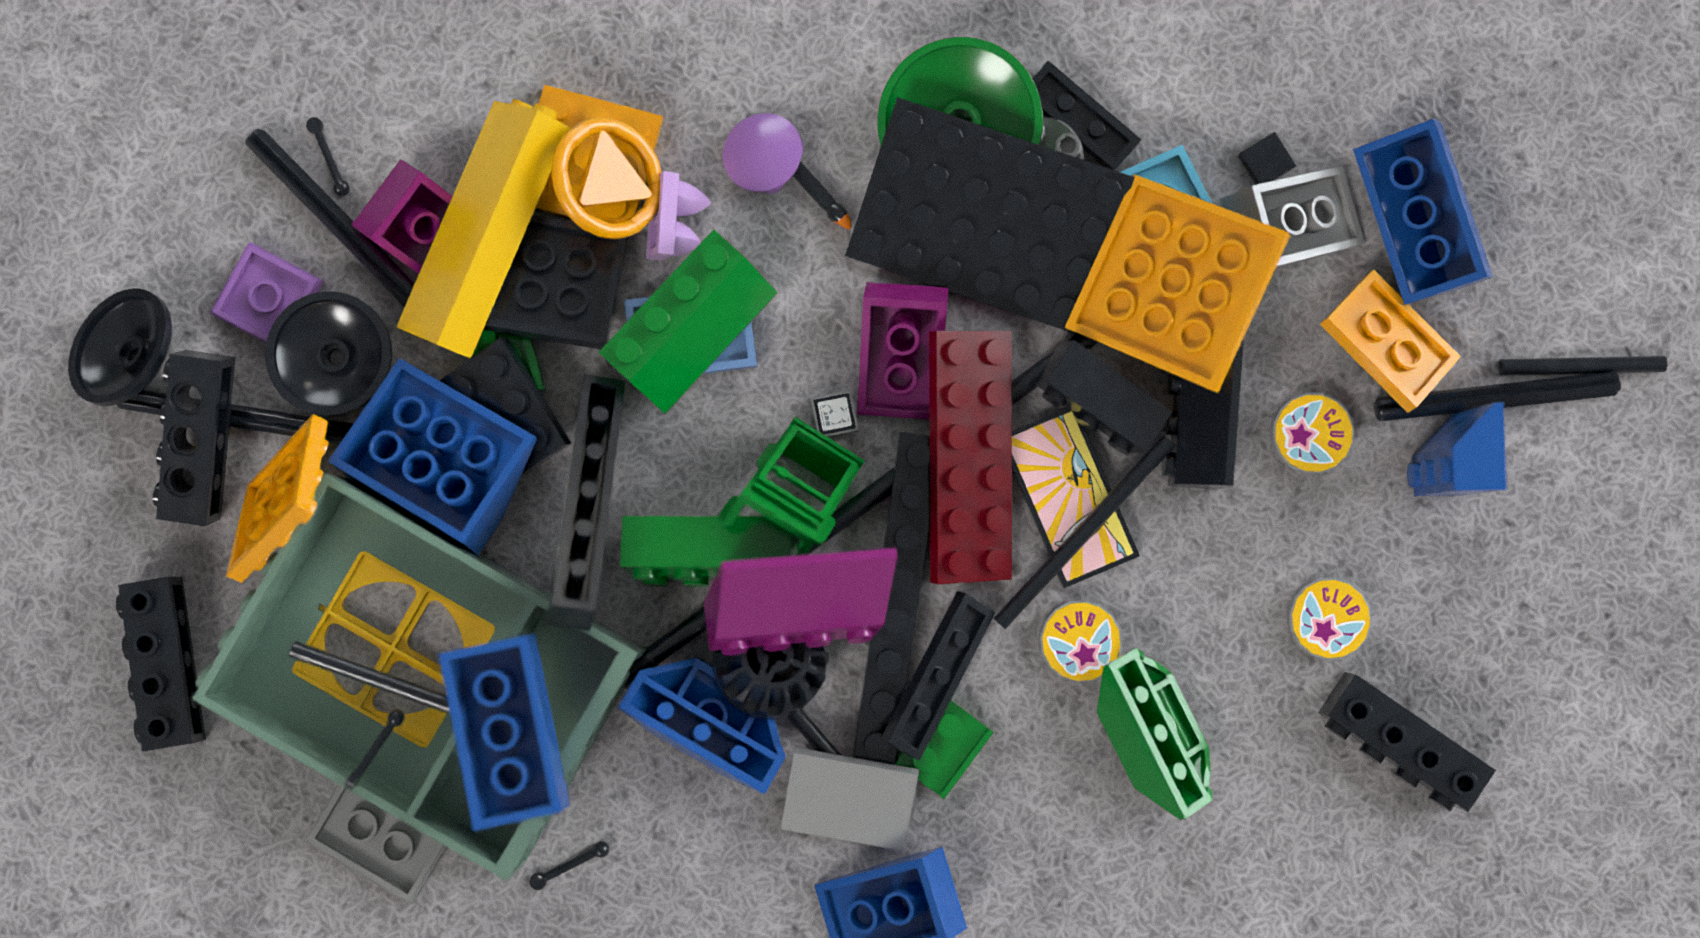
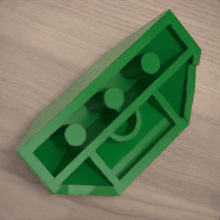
[1096,648,1212,820]

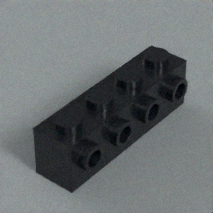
[116,577,206,752]
[1318,672,1496,812]

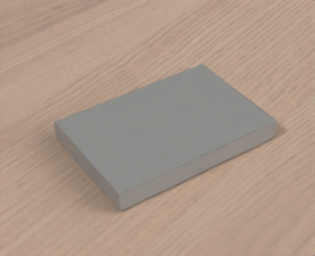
[781,747,919,851]
[304,784,447,905]

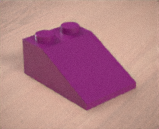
[857,282,948,420]

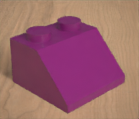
[351,159,453,274]

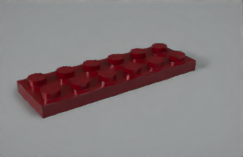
[929,331,1012,585]

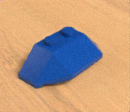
[617,658,786,795]

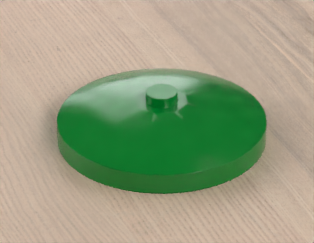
[877,37,1043,145]

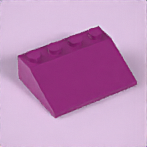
[704,548,897,655]

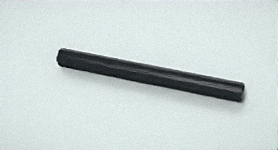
[245,129,415,307]
[1374,372,1621,421]
[117,390,354,444]

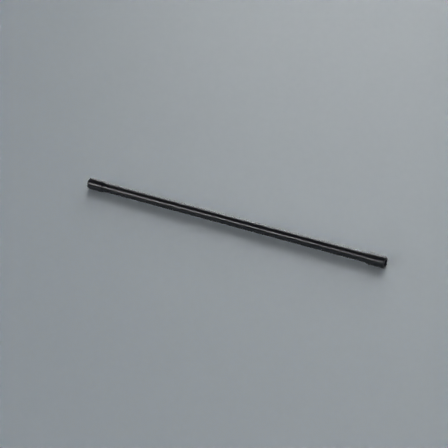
[624,334,1099,690]

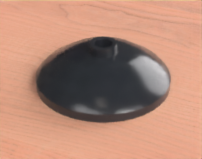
[68,288,172,406]
[265,291,392,416]

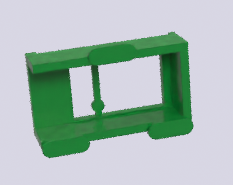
[717,417,865,556]

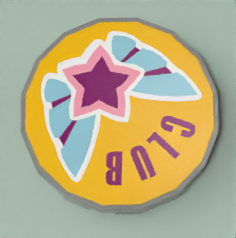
[1270,393,1354,475]
[1286,578,1372,660]
[1039,600,1122,683]

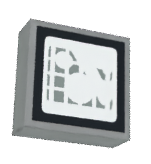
[810,390,859,437]

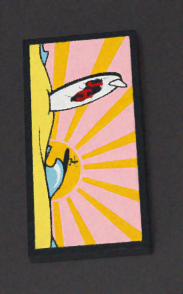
[1012,408,1140,588]

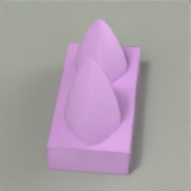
[646,171,711,260]

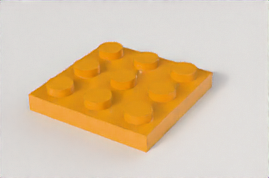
[535,85,663,223]
[226,414,328,583]

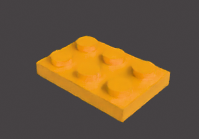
[1320,269,1461,413]

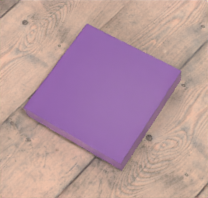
[210,242,324,343]

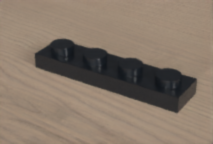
[881,591,995,761]

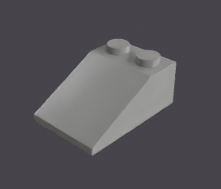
[1220,165,1365,269]

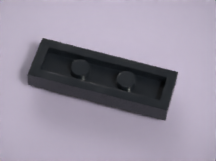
[1032,60,1142,170]

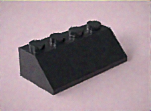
[1162,338,1244,490]

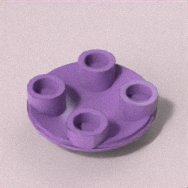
[723,113,804,194]

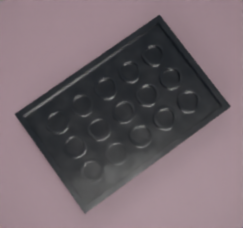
[845,97,1135,335]

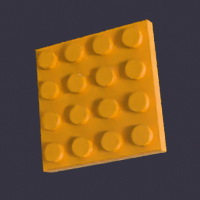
[1065,174,1290,393]

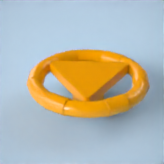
[551,118,662,239]

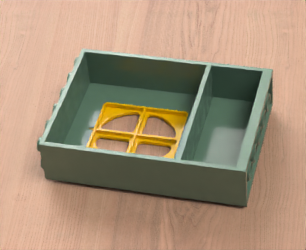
[192,473,647,881]

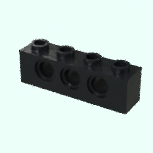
[153,350,236,526]

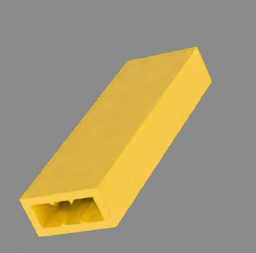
[396,99,570,359]

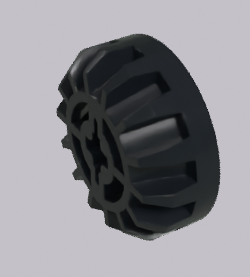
[712,642,829,719]

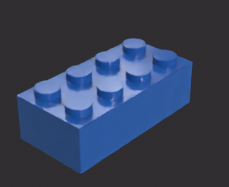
[438,634,570,831]

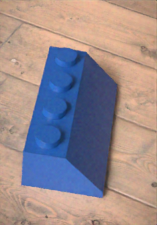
[1353,118,1494,305]

